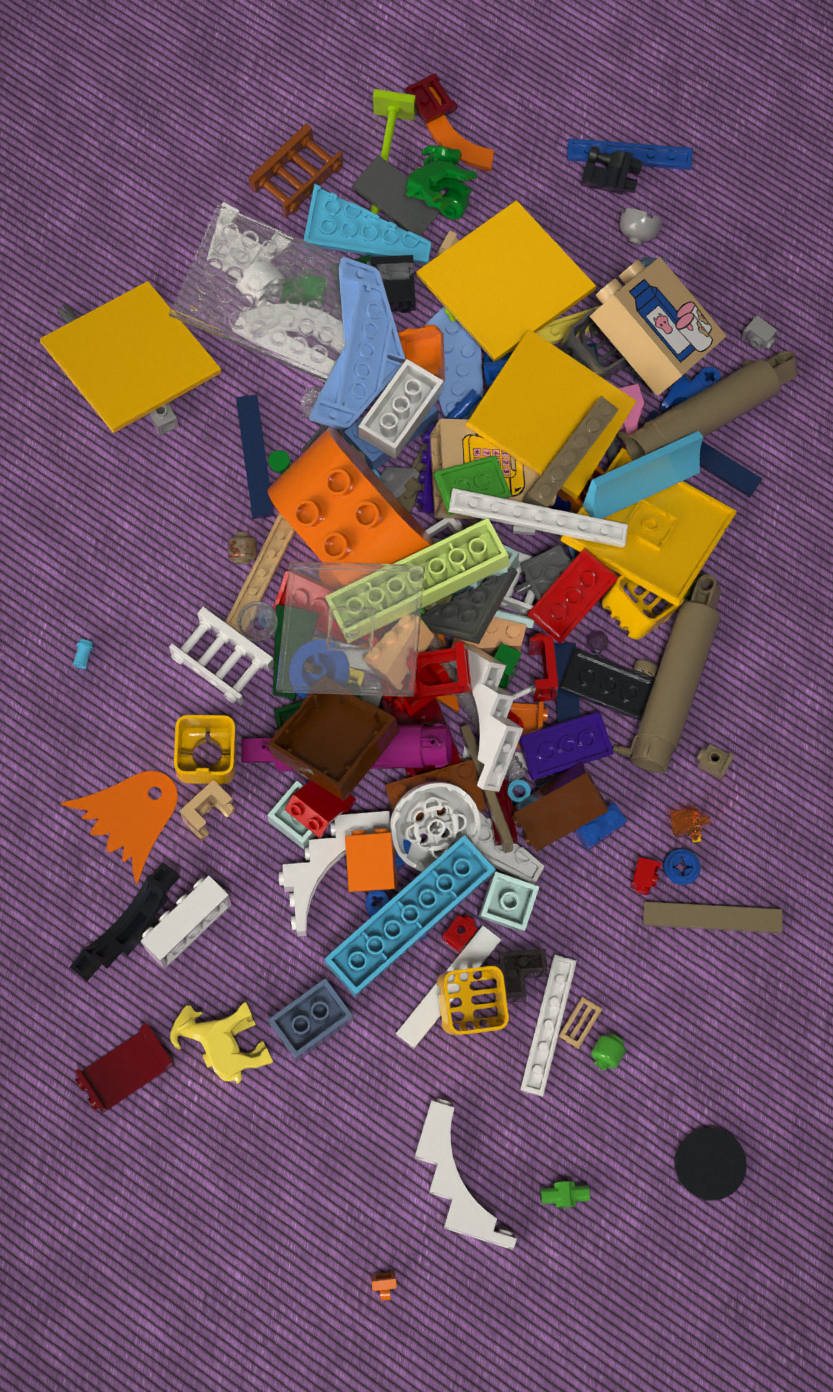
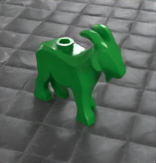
[406,145,477,211]

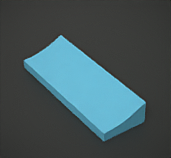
[582,431,704,519]

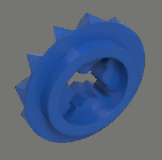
[663,849,701,886]

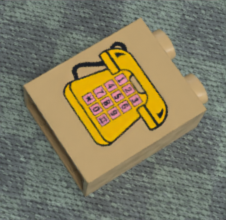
[430,418,556,519]

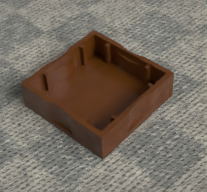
[267,676,400,801]

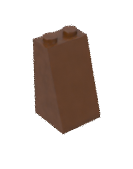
[511,761,608,852]

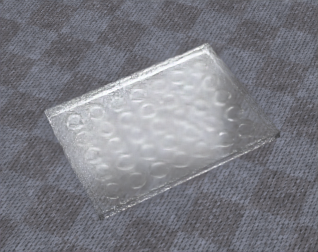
[169,204,345,382]

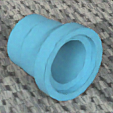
[508,780,531,804]

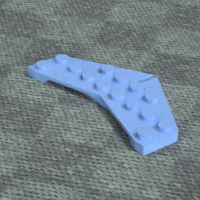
[309,257,406,430]
[422,307,483,420]

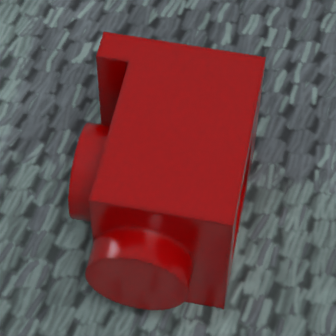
[631,857,661,895]
[442,915,477,953]

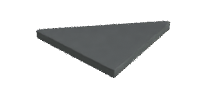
[421,568,518,644]

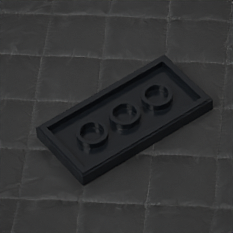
[559,648,655,722]

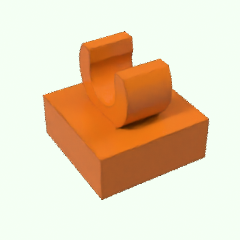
[371,1272,397,1301]

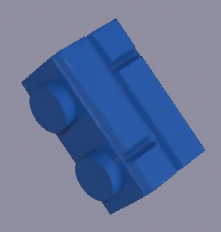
[574,802,627,851]

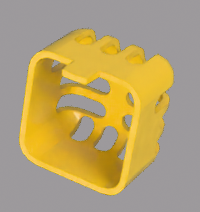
[602,575,684,640]
[437,966,509,1035]

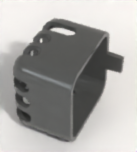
[561,308,629,380]

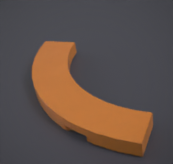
[425,86,494,172]

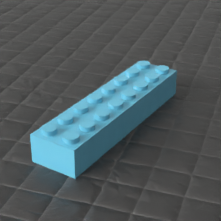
[324,835,496,997]

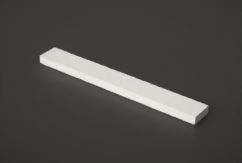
[448,488,628,548]

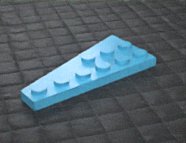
[303,184,432,265]

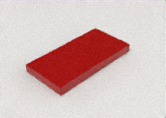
[527,548,619,644]

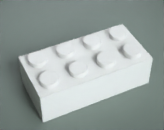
[358,359,444,459]
[141,876,231,969]

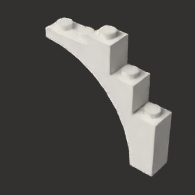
[279,811,390,936]

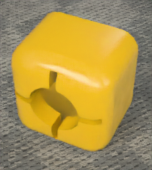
[174,715,237,784]

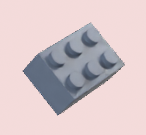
[268,978,354,1062]

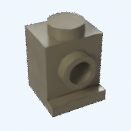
[697,744,735,780]

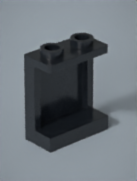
[371,255,416,313]

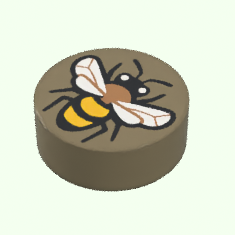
[634,660,657,677]

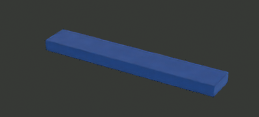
[567,138,693,170]

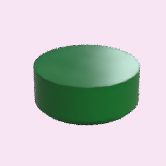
[268,450,290,473]

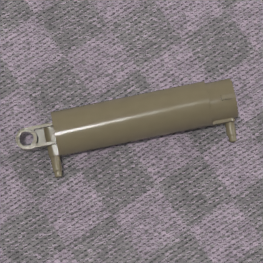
[618,351,798,461]
[613,574,721,773]

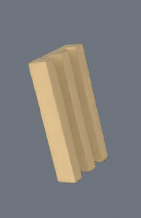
[558,997,602,1049]

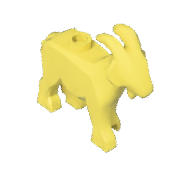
[170,1002,273,1084]

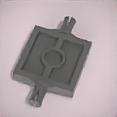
[514,545,577,601]

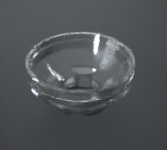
[237,601,278,642]

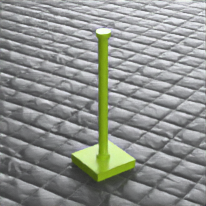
[370,89,416,215]

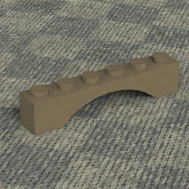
[522,396,619,507]

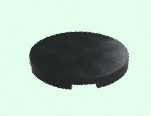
[674,1128,747,1201]

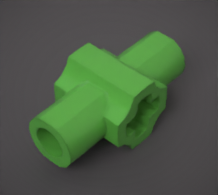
[540,1181,590,1208]

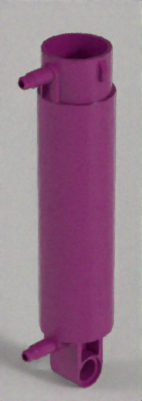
[241,724,452,772]

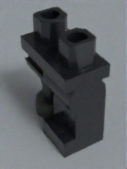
[582,146,643,195]

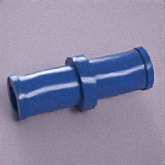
[444,389,483,419]

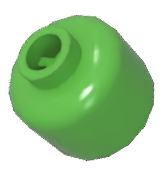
[591,1033,626,1070]

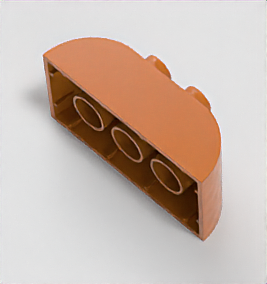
[267,426,436,587]

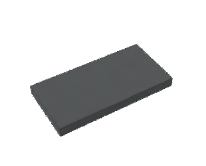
[352,155,440,236]

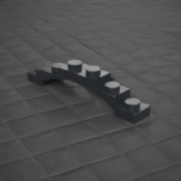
[69,863,181,982]

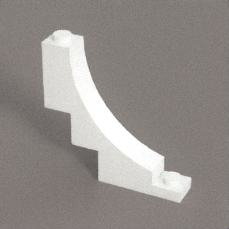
[449,644,523,792]
[415,1099,517,1250]

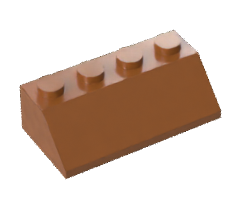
[385,759,486,826]

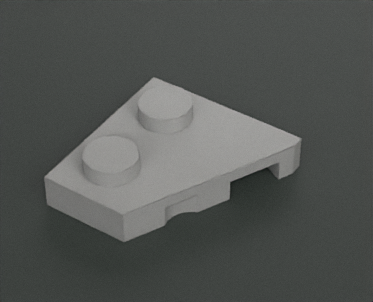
[380,467,420,498]

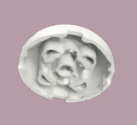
[390,781,481,872]

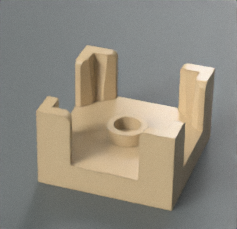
[180,780,235,841]

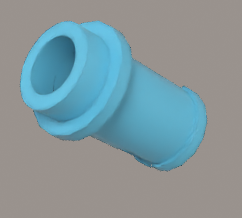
[72,639,94,669]

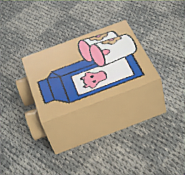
[590,257,726,396]

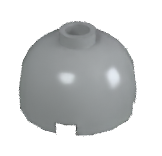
[619,208,663,245]

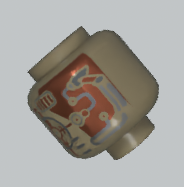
[228,532,257,565]

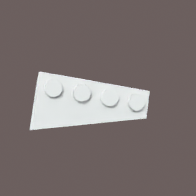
[452,811,544,885]

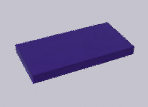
[518,711,614,780]

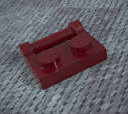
[405,74,458,124]

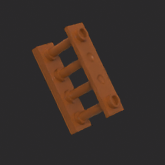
[249,123,343,218]

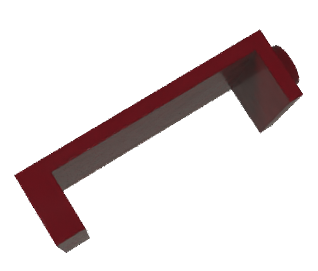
[75,1023,174,1113]

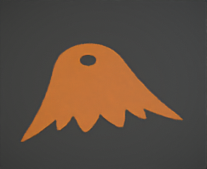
[60,771,178,884]

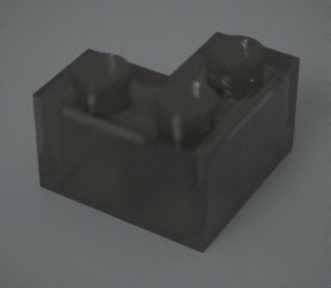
[498,949,548,1003]

